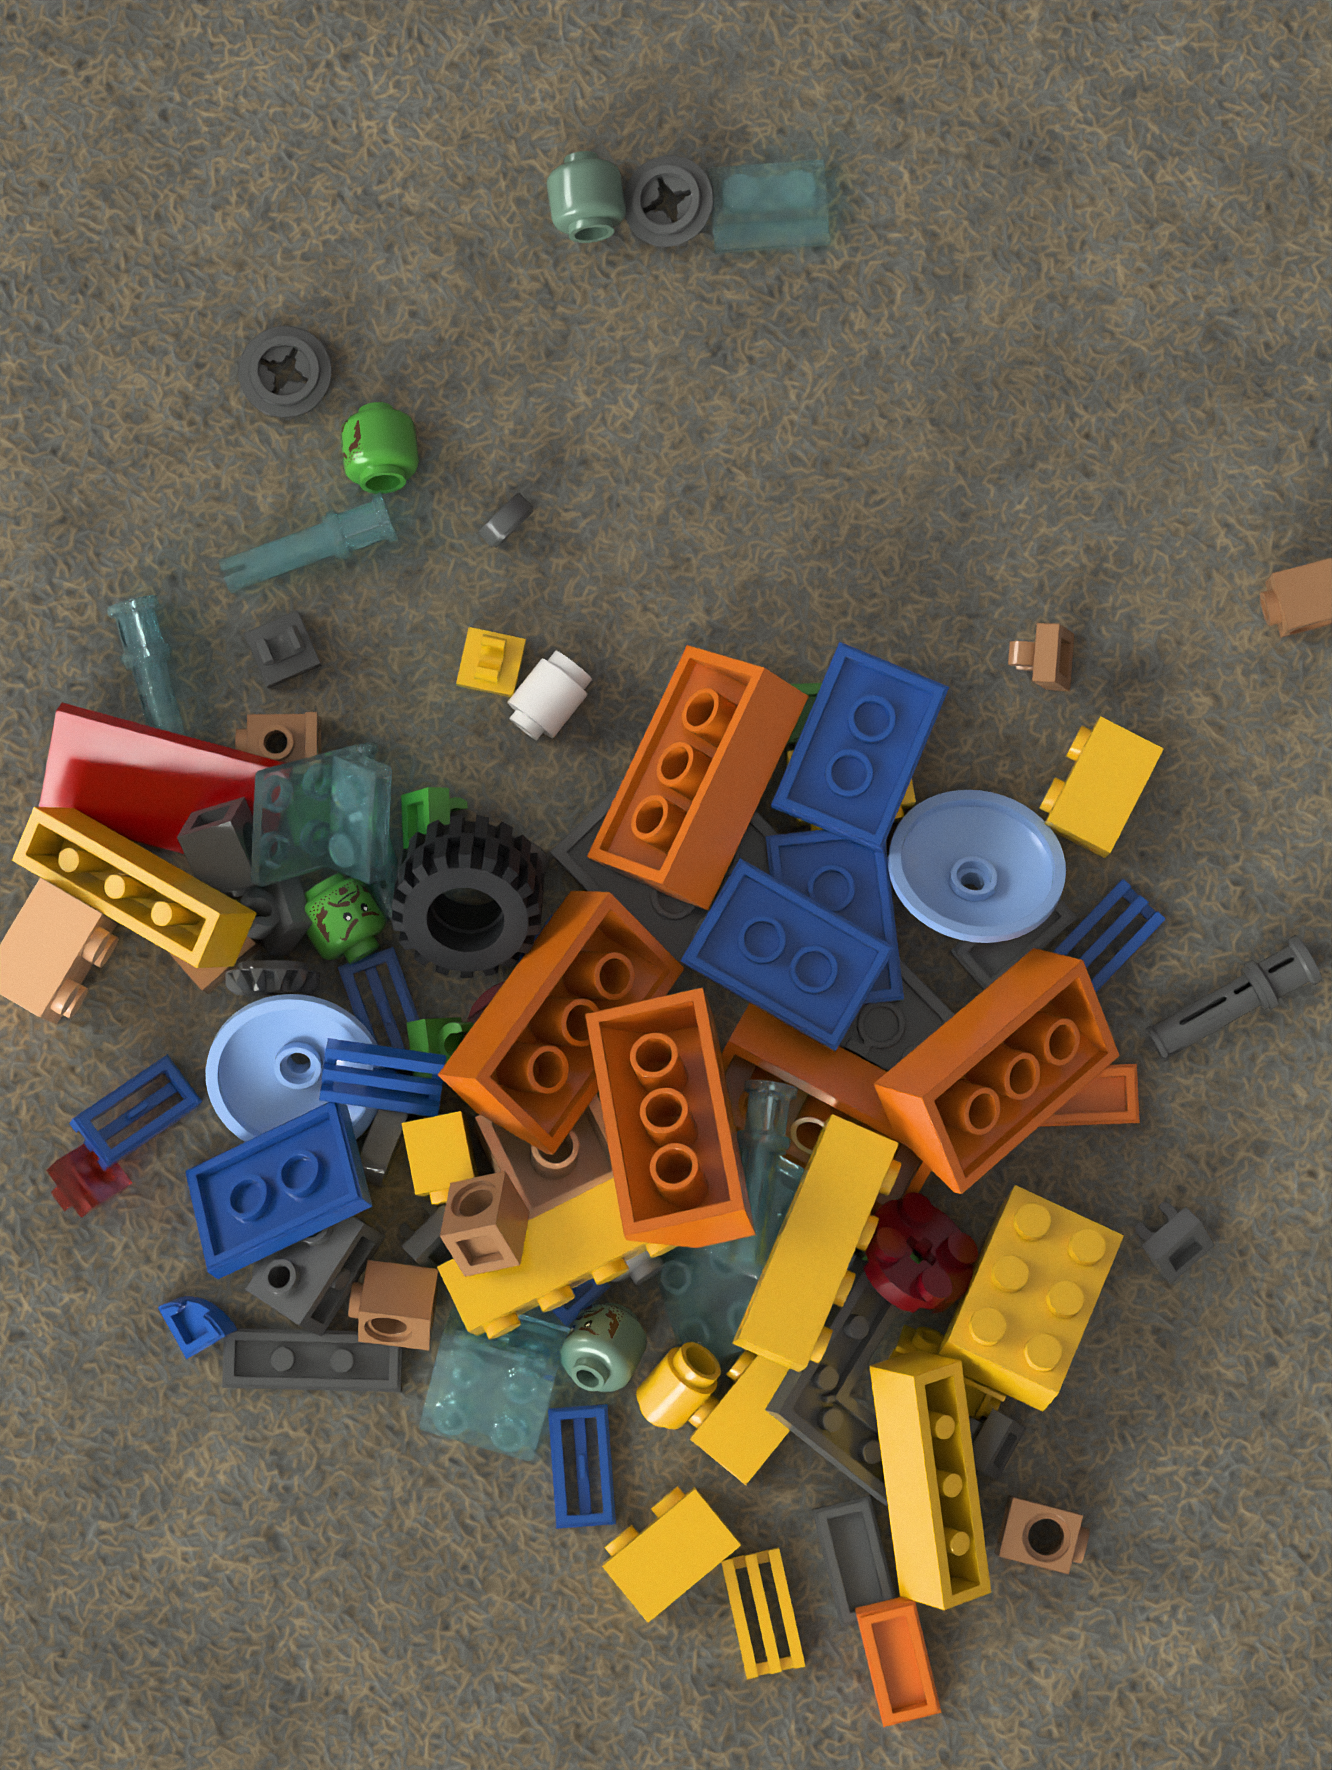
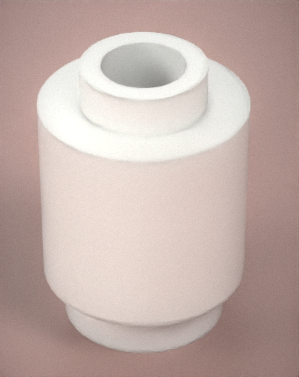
[507,651,592,740]

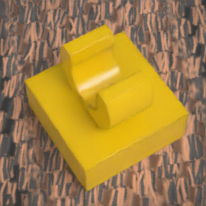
[456,627,526,697]

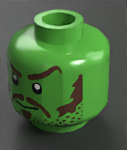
[340,402,419,494]
[304,873,387,965]

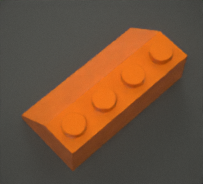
[587,645,809,910]
[438,891,685,1155]
[874,948,1120,1194]
[585,987,756,1248]
[721,1003,932,1215]

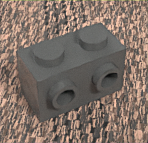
[245,1215,386,1337]

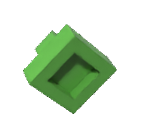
[401,787,468,849]
[406,1017,474,1079]

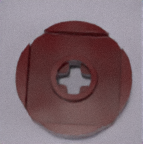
[863,1192,978,1314]

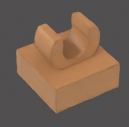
[1008,623,1075,692]

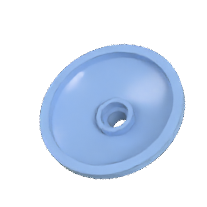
[888,790,1066,943]
[206,994,385,1142]

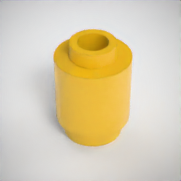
[636,1342,721,1429]

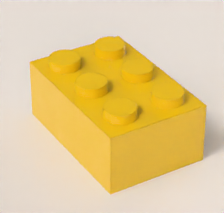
[936,1185,1124,1412]

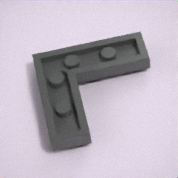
[765,1258,900,1506]

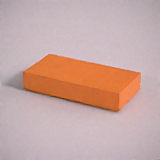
[1039,1064,1140,1127]
[855,1597,942,1727]

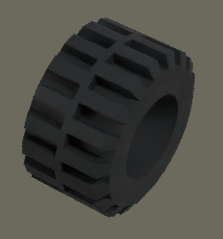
[391,815,544,978]

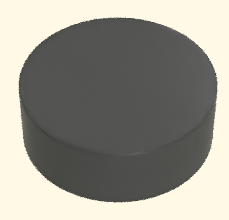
[478,493,533,548]

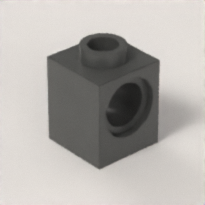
[177,797,272,898]

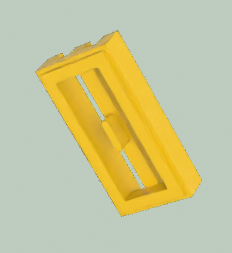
[721,1547,805,1680]

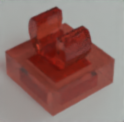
[46,1144,132,1218]

